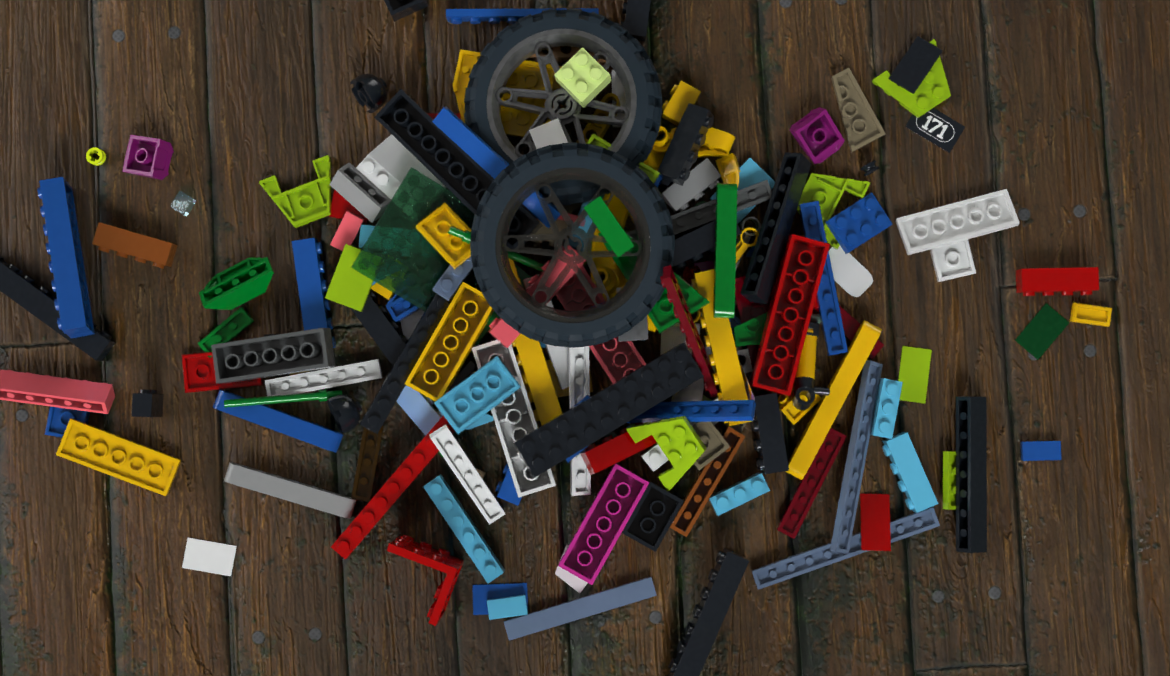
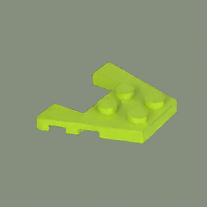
[872,39,951,118]
[259,155,331,228]
[797,173,870,250]
[626,416,706,491]

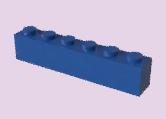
[292,238,336,348]

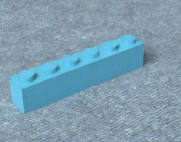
[423,475,505,583]

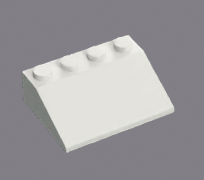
[356,134,447,222]

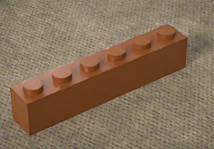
[670,426,745,537]

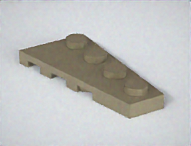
[831,68,886,153]

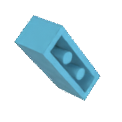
[870,378,903,439]
[709,472,770,516]

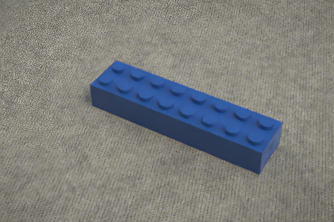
[37,177,95,338]

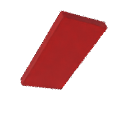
[181,352,263,393]

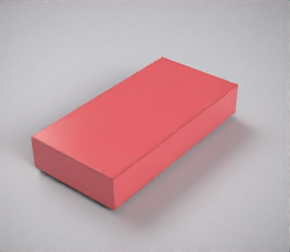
[330,211,365,251]

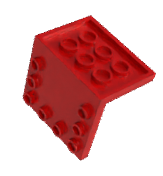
[387,534,464,626]

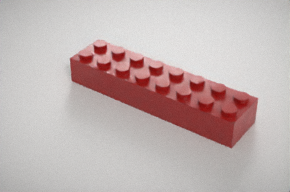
[749,234,830,396]

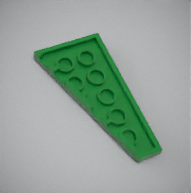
[598,232,710,334]

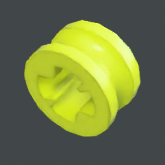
[86,147,106,166]

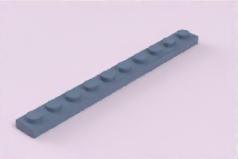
[830,360,883,554]
[751,507,940,590]

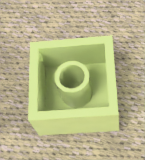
[554,47,612,108]

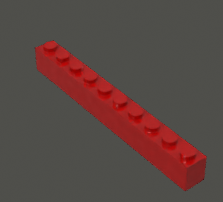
[331,416,455,560]

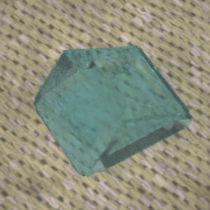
[170,191,196,217]

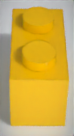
[662,81,701,126]

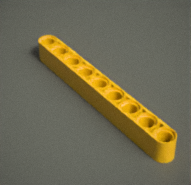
[785,320,882,480]

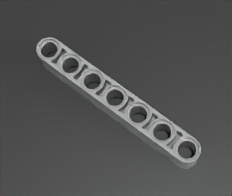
[224,462,356,519]

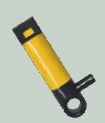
[792,322,830,410]

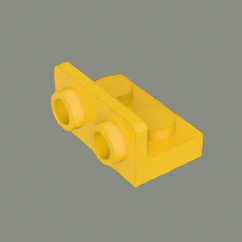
[778,382,822,425]

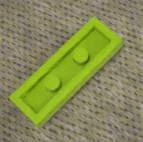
[943,451,956,510]

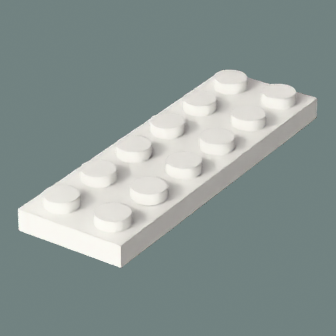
[896,189,1020,255]

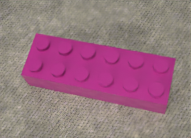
[558,463,649,585]

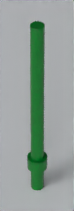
[448,226,544,272]
[224,390,342,408]

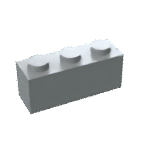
[661,158,721,213]
[330,162,392,223]

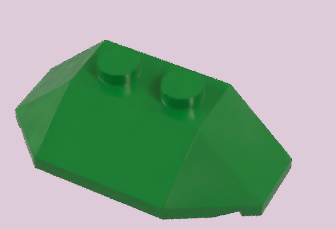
[199,257,274,310]

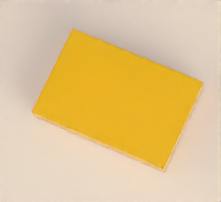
[416,202,471,269]

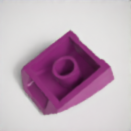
[789,107,845,164]
[122,135,174,180]

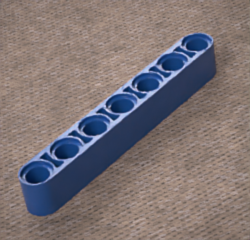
[213,389,344,453]

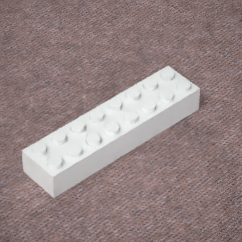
[472,340,556,498]

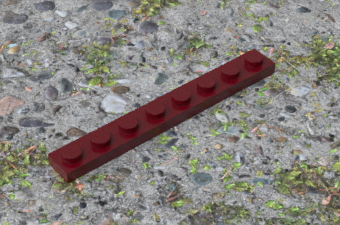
[660,265,719,398]

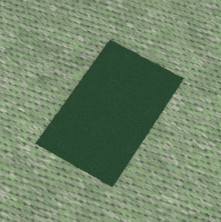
[1015,303,1069,360]

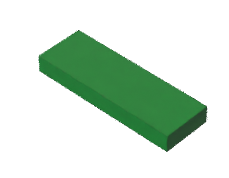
[583,196,634,257]
[197,307,255,358]

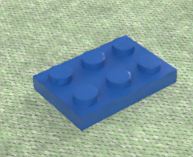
[825,193,893,254]

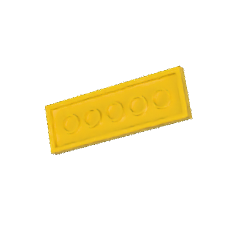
[56,418,181,496]

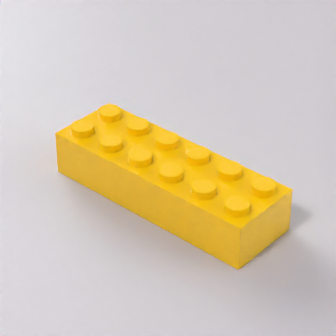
[405,282,494,401]

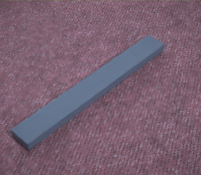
[504,576,657,641]

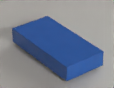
[1020,441,1061,461]

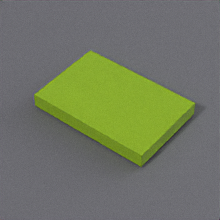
[325,244,382,312]

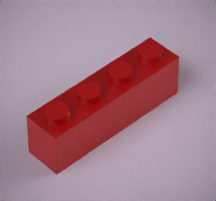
[1016,267,1099,296]
[581,423,657,475]

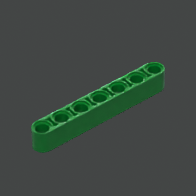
[713,183,737,318]

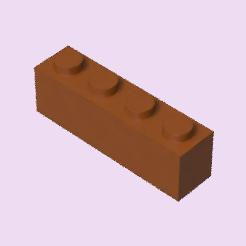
[92,222,178,269]

